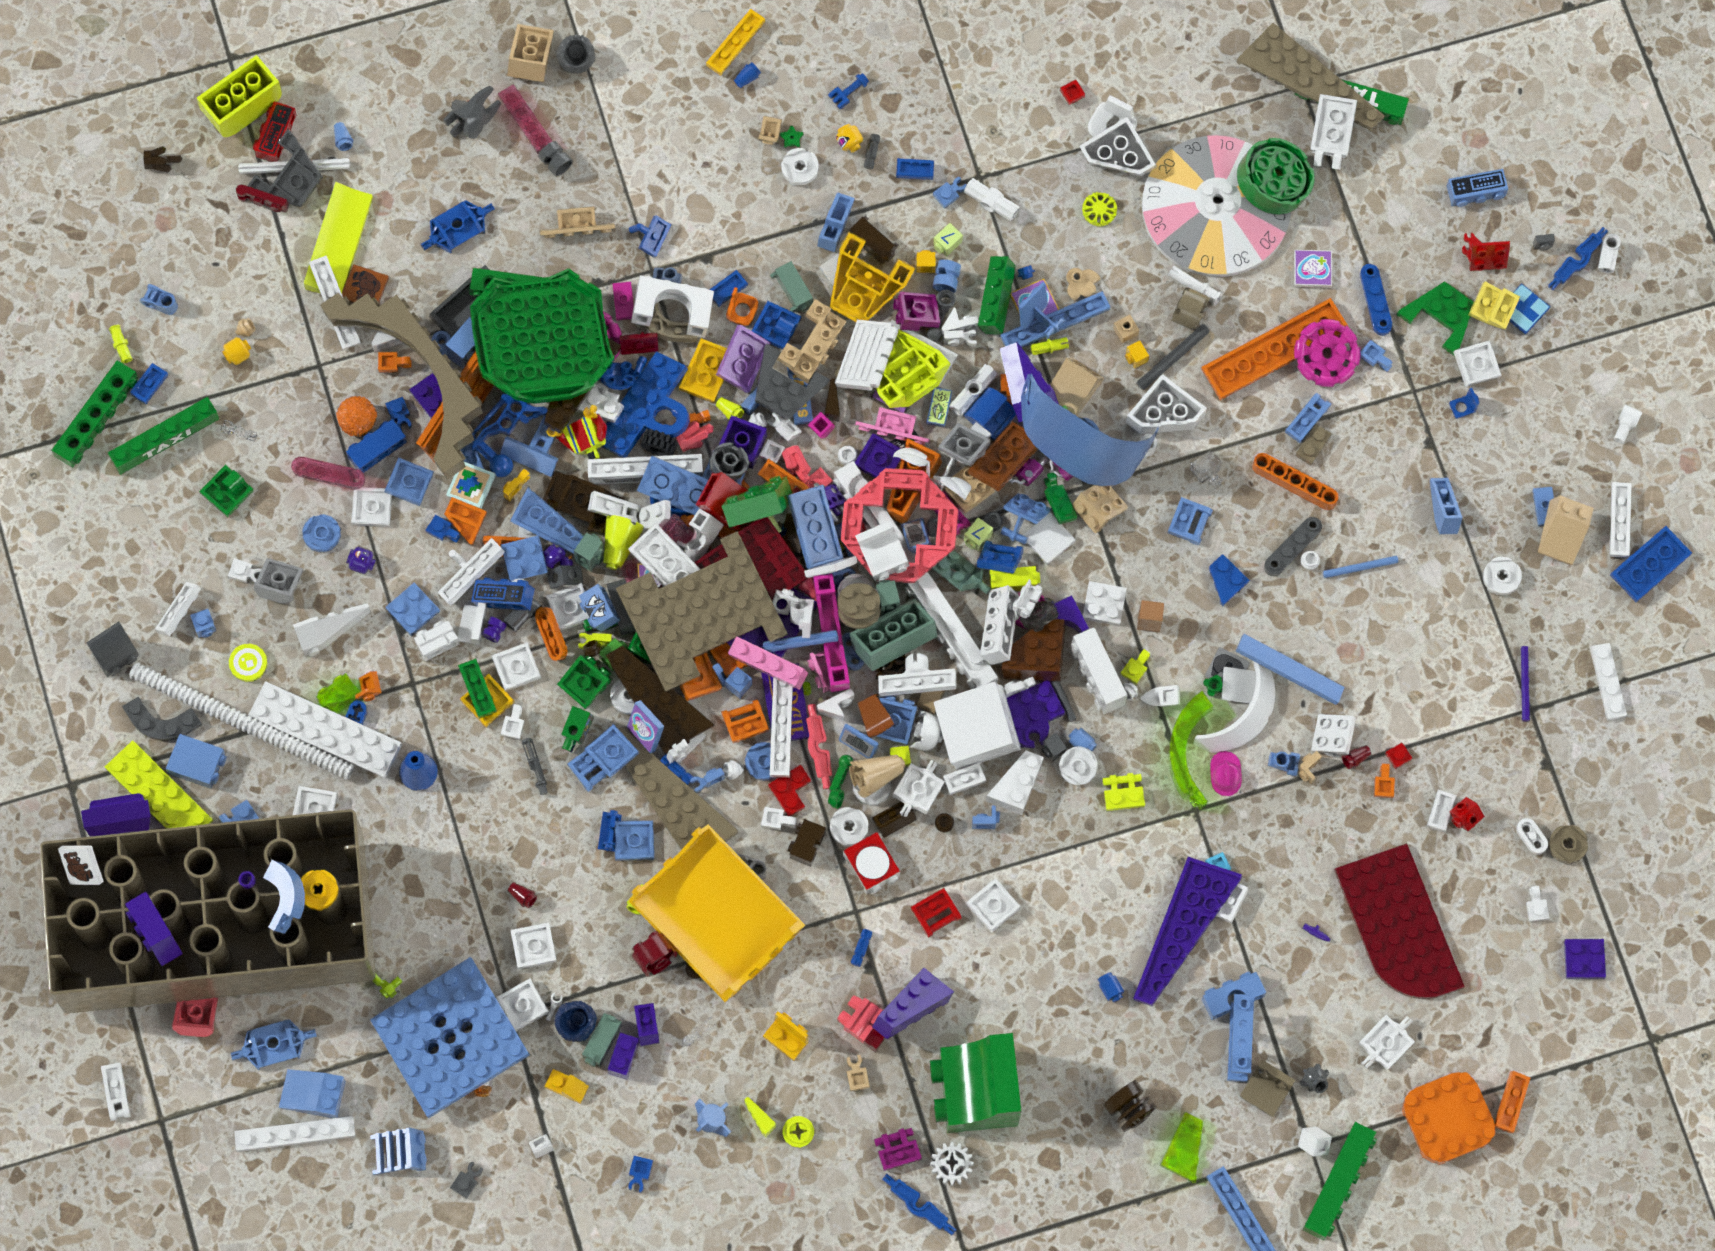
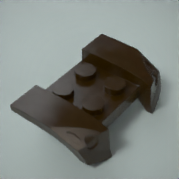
[543,470,625,533]

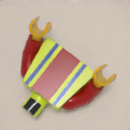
[546,405,607,459]

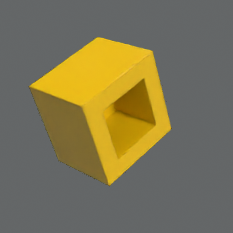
[916,250,936,273]
[1125,340,1149,369]

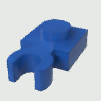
[385,397,412,431]
[628,1156,653,1193]

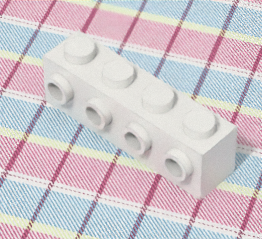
[980,585,1019,665]

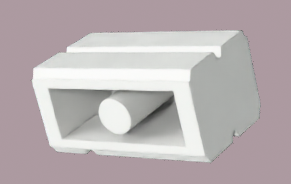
[414,621,460,661]

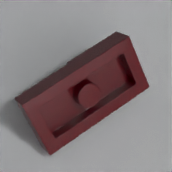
[619,332,659,355]

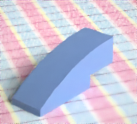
[817,192,855,252]

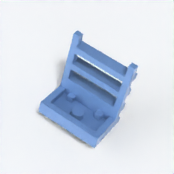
[370,1127,427,1175]

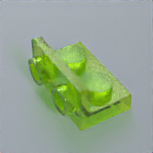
[316,673,360,714]

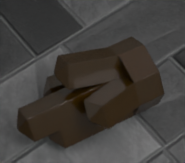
[143,146,183,173]

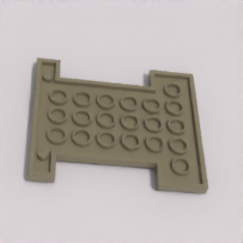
[616,531,788,692]

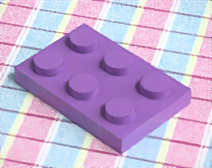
[716,325,771,393]

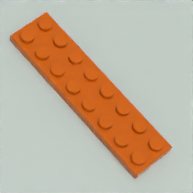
[1201,298,1349,400]

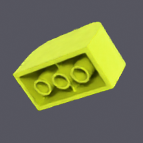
[197,55,282,137]

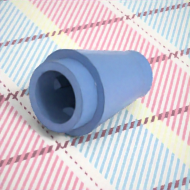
[334,122,353,151]

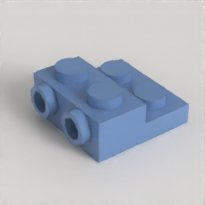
[876,695,918,745]

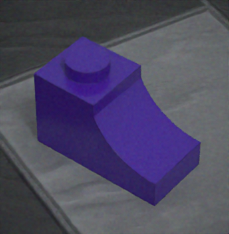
[1049,595,1089,634]

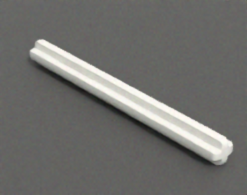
[238,158,350,174]

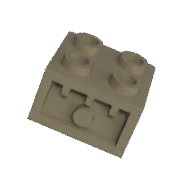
[1240,1060,1295,1117]

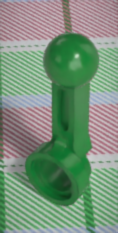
[828,755,854,809]

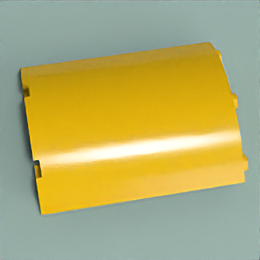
[629,824,805,1002]

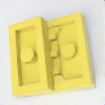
[1468,281,1520,330]

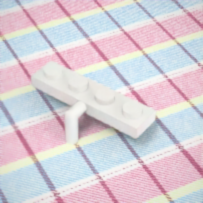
[438,538,505,606]

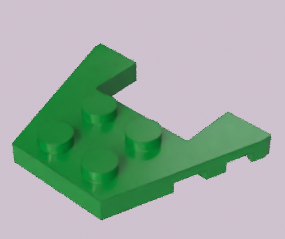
[1397,281,1474,357]

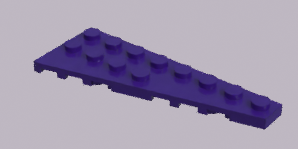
[1133,857,1242,1006]

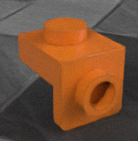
[355,671,382,702]

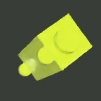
[989,566,1041,592]

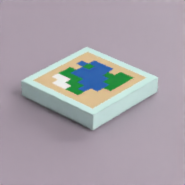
[446,462,496,509]

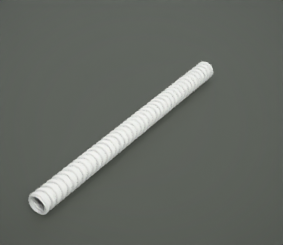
[129,662,354,780]

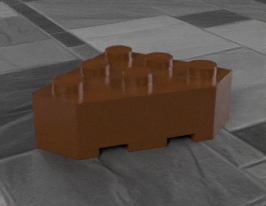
[1002,618,1066,681]

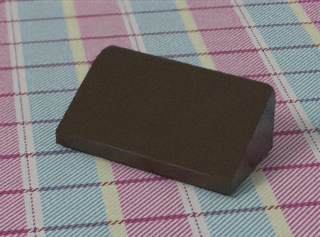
[872,802,917,838]

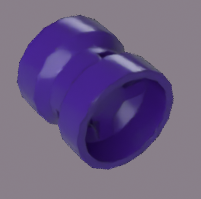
[481,617,507,643]

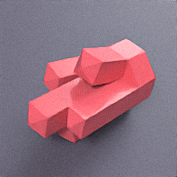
[676,421,714,452]
[782,445,811,483]

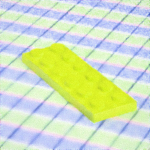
[104,740,213,829]

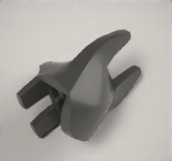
[444,86,501,139]

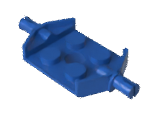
[420,200,495,253]

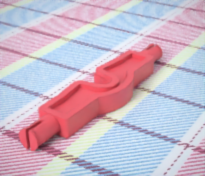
[806,704,832,790]

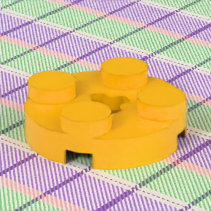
[301,870,339,911]

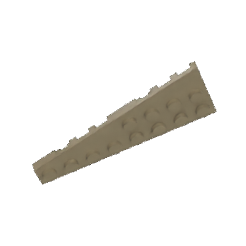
[1236,23,1385,131]
[619,727,738,850]

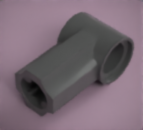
[504,598,542,632]

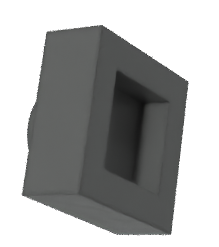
[1533,234,1555,251]

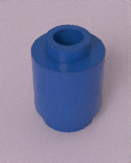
[1098,972,1125,1003]

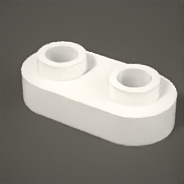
[1516,818,1548,855]

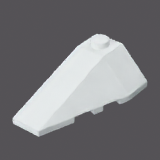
[293,603,370,656]

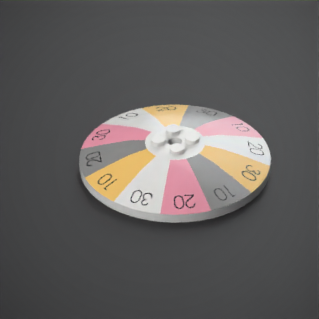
[1142,135,1291,277]

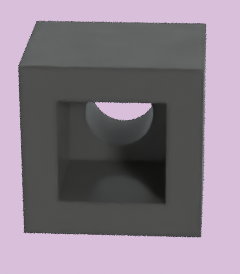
[1042,733,1067,761]

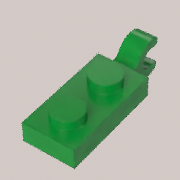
[1043,472,1078,525]

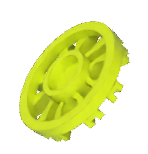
[1082,192,1117,226]

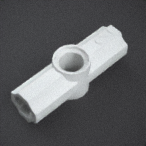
[964,178,1020,221]
[949,364,998,417]

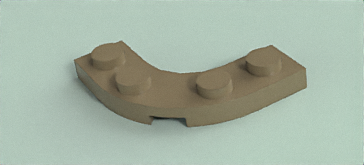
[645,303,698,343]

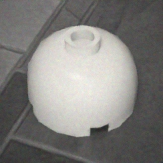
[909,711,943,751]

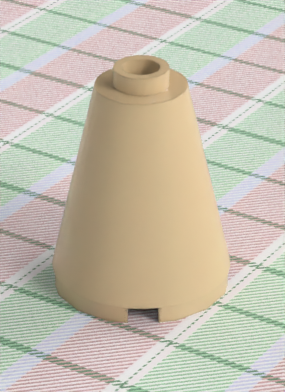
[849,755,905,798]

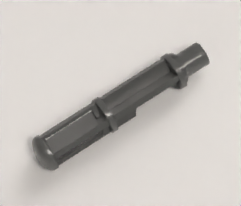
[522,738,548,795]

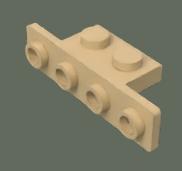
[540,206,615,238]

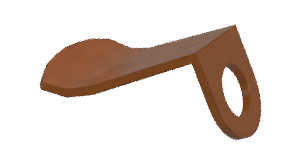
[858,694,894,738]

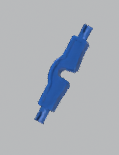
[1548,227,1608,290]
[882,1174,957,1236]

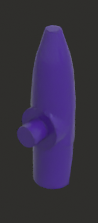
[1302,923,1331,942]

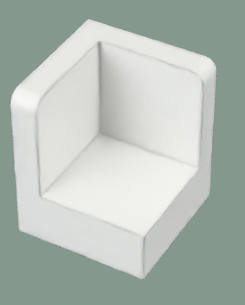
[1298,1127,1332,1157]

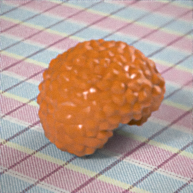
[336,396,377,437]

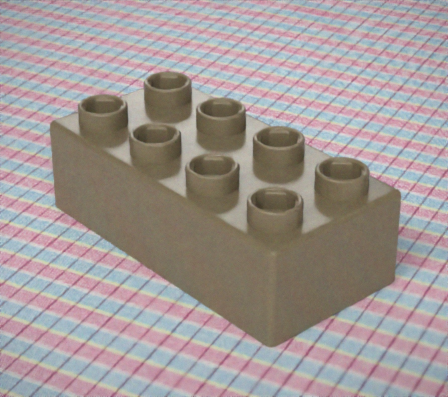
[40,809,376,1014]

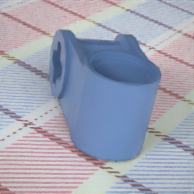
[140,284,178,315]

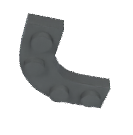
[122,696,202,741]

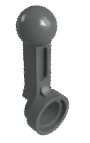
[927,290,956,341]

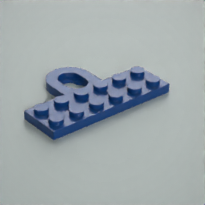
[601,351,690,458]

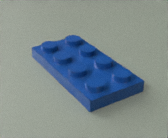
[1610,526,1692,603]

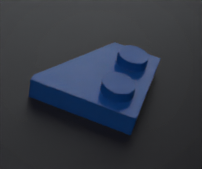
[1209,554,1250,606]

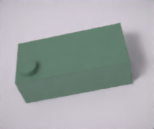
[850,599,937,671]

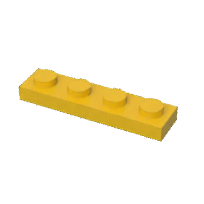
[706,9,765,76]

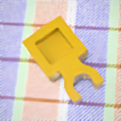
[503,469,531,502]

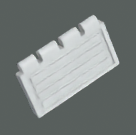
[835,320,899,391]

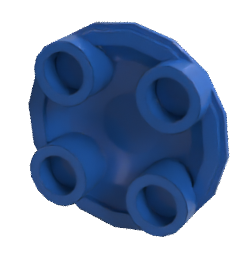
[600,361,636,390]

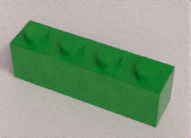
[978,256,1016,335]

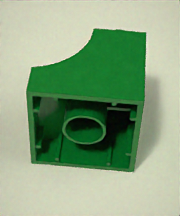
[930,1033,1022,1133]

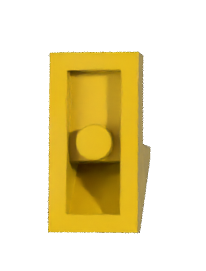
[544,1069,589,1104]

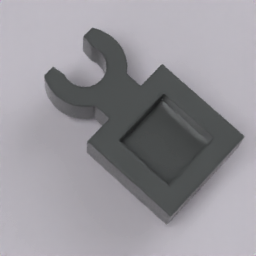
[450,1162,483,1199]

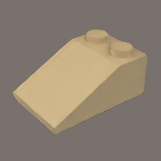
[507,24,554,82]
[1538,495,1594,565]

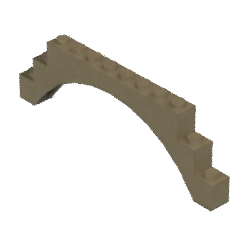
[320,292,483,480]

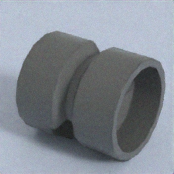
[538,141,573,177]

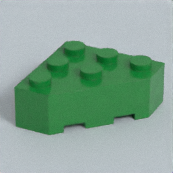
[722,476,792,527]

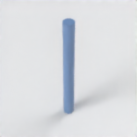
[1323,556,1399,578]

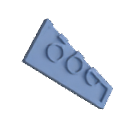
[510,487,584,554]

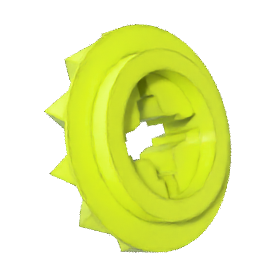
[783,1116,814,1148]

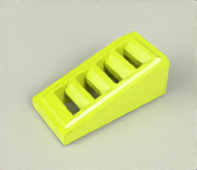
[744,1097,776,1138]

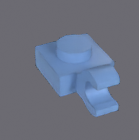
[1360,340,1393,372]
[690,768,725,793]

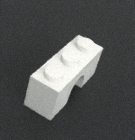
[676,508,724,562]

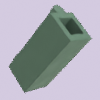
[770,261,813,313]
[582,1013,622,1067]

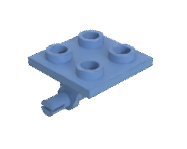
[1019,282,1065,339]
[1001,493,1052,545]

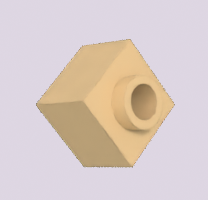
[1113,315,1139,343]

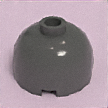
[709,443,749,481]

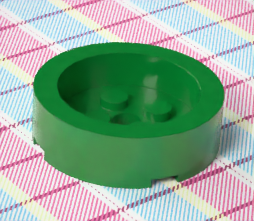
[1237,138,1315,215]

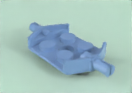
[231,1019,317,1070]

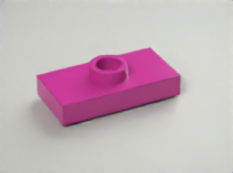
[612,281,634,321]

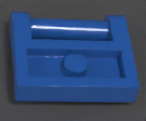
[977,541,1024,574]

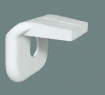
[1088,95,1137,137]

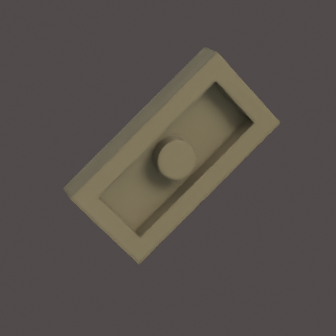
[1295,424,1332,465]

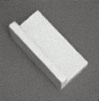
[457,602,487,645]

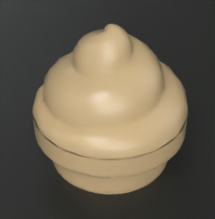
[235,318,256,337]

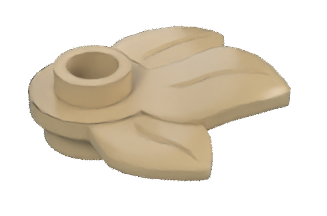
[1066,268,1100,301]

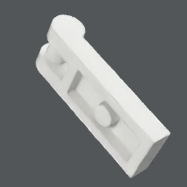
[588,491,641,525]
[101,1063,131,1121]

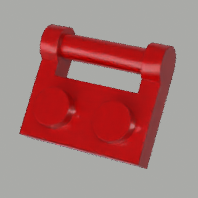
[910,888,962,938]

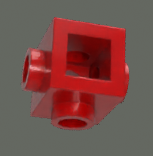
[1449,797,1485,831]

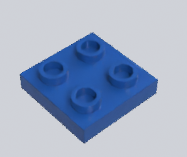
[752,301,801,350]

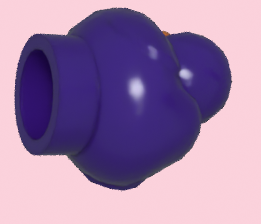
[543,543,573,569]

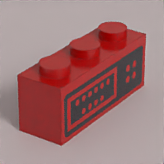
[253,101,297,162]

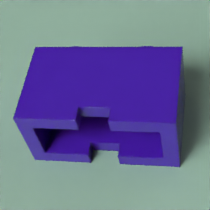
[607,1033,639,1080]

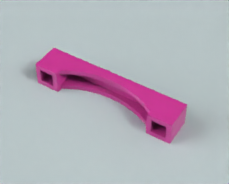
[813,574,850,692]

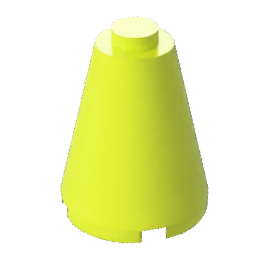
[603,515,644,570]

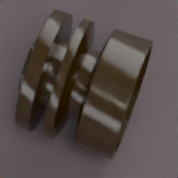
[1103,1080,1157,1132]

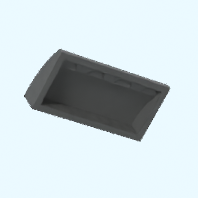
[429,265,490,338]

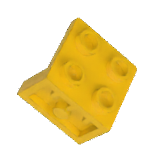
[763,1011,808,1061]

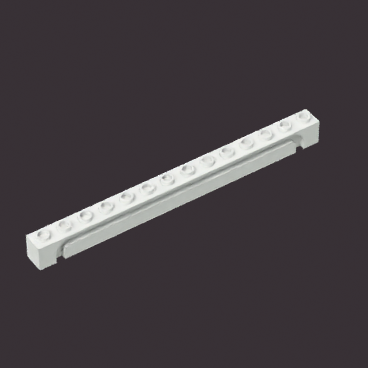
[833,461,998,689]

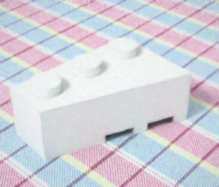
[986,750,1044,815]

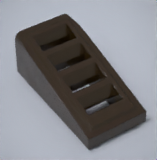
[824,378,840,422]

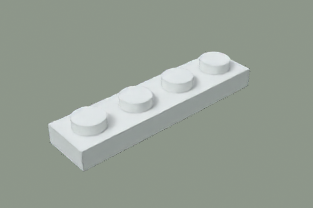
[1609,482,1632,558]
[1590,643,1627,721]

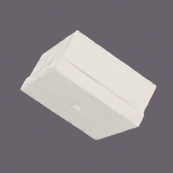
[933,682,1021,770]

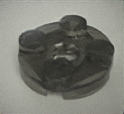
[1020,598,1059,632]

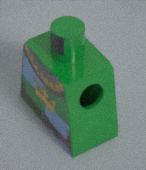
[561,706,594,753]

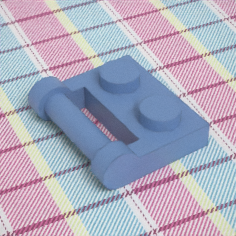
[1168,497,1213,545]
[567,751,607,792]

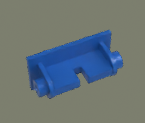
[598,810,622,852]

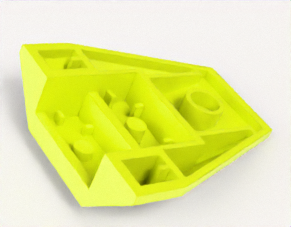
[876,326,951,408]

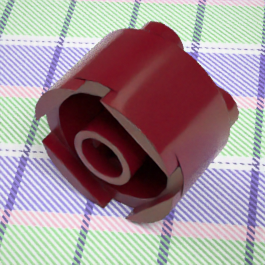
[632,931,678,977]

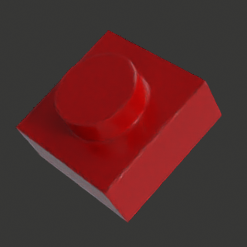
[1060,80,1085,105]
[1385,742,1412,770]

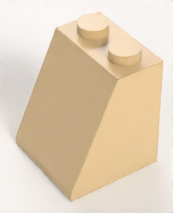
[1050,358,1104,416]

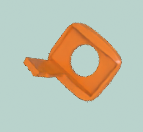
[726,287,758,326]

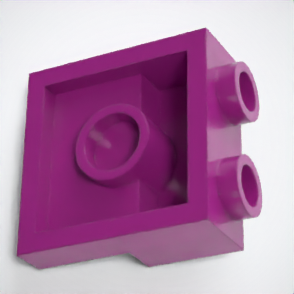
[893,292,940,331]

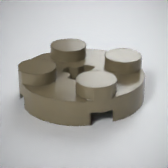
[1548,825,1588,865]

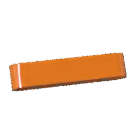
[1252,453,1338,510]

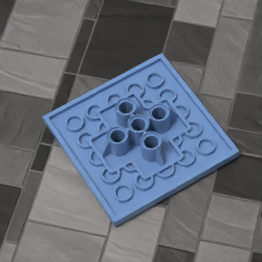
[370,957,530,1118]

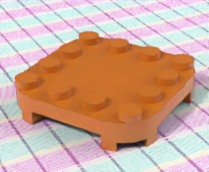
[1402,1072,1495,1165]

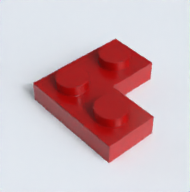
[768,765,811,816]

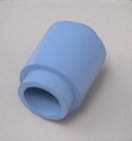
[1068,728,1098,751]

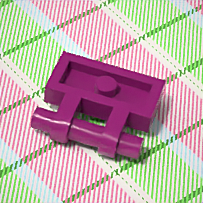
[874,1128,922,1171]

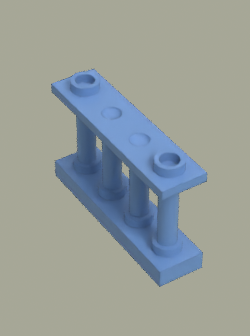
[1227,994,1254,1082]

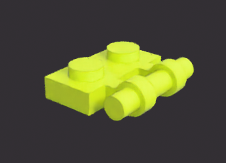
[1102,773,1145,811]

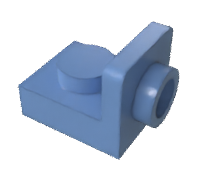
[190,609,216,638]
[972,805,1000,829]

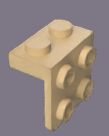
[1072,485,1128,534]

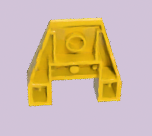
[830,231,915,322]

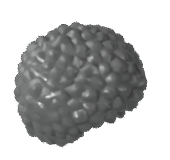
[556,34,596,74]

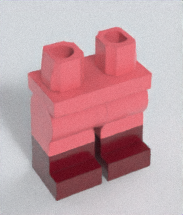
[837,995,885,1053]

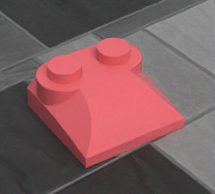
[172,998,218,1037]

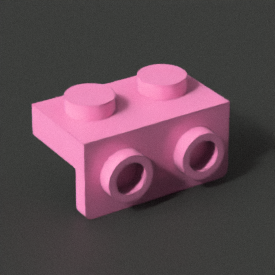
[807,651,830,693]

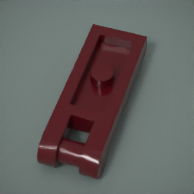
[236,184,289,213]

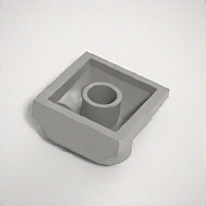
[938,423,990,466]
[254,558,303,604]

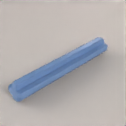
[763,630,838,652]

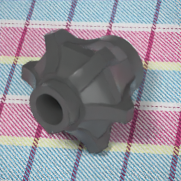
[1300,1063,1329,1093]

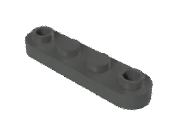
[1264,517,1322,576]

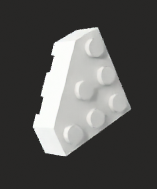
[1079,117,1157,176]
[1126,374,1207,434]

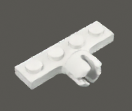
[878,653,956,697]

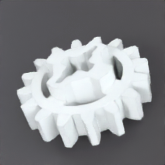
[930,1142,974,1186]

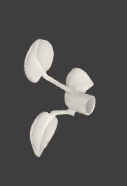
[893,448,971,500]

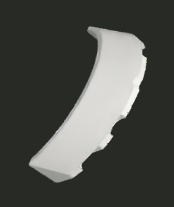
[1193,661,1275,753]

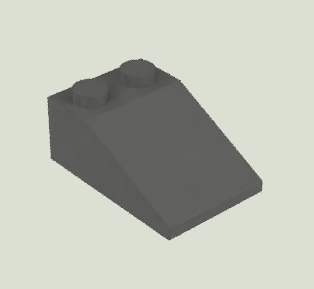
[86,621,139,677]

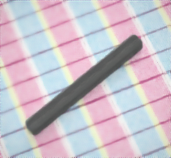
[1137,324,1210,390]

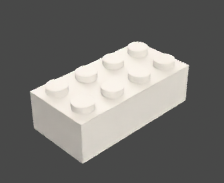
[1070,627,1127,714]

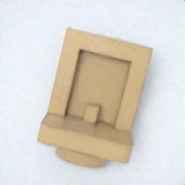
[758,116,782,145]
[1298,751,1322,784]

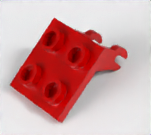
[1462,233,1510,271]

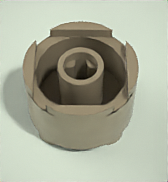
[1171,286,1210,330]

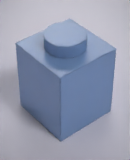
[725,667,752,699]

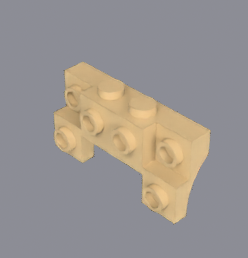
[777,299,846,384]

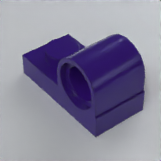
[634,1003,660,1046]

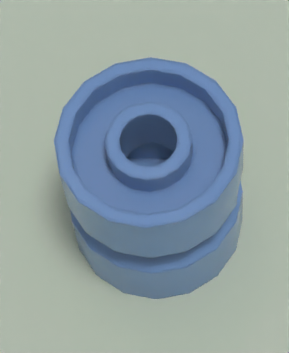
[933,260,961,293]

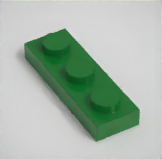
[458,658,497,719]

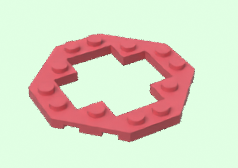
[841,468,959,583]

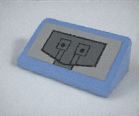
[901,518,931,555]
[839,724,878,758]

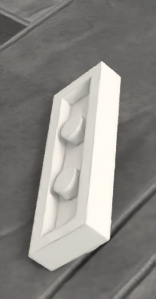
[155,582,201,636]

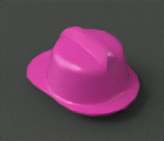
[1210,751,1242,796]

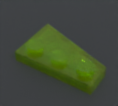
[1159,1112,1203,1184]

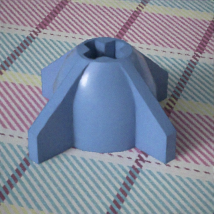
[695,1099,731,1137]

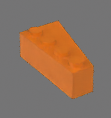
[887,438,942,524]

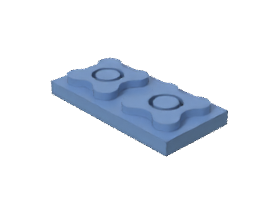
[637,456,709,515]
[786,485,844,569]

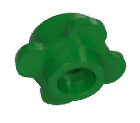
[1203,675,1223,697]

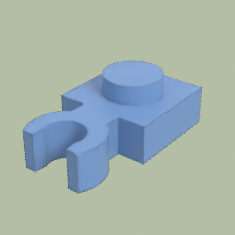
[933,177,967,209]

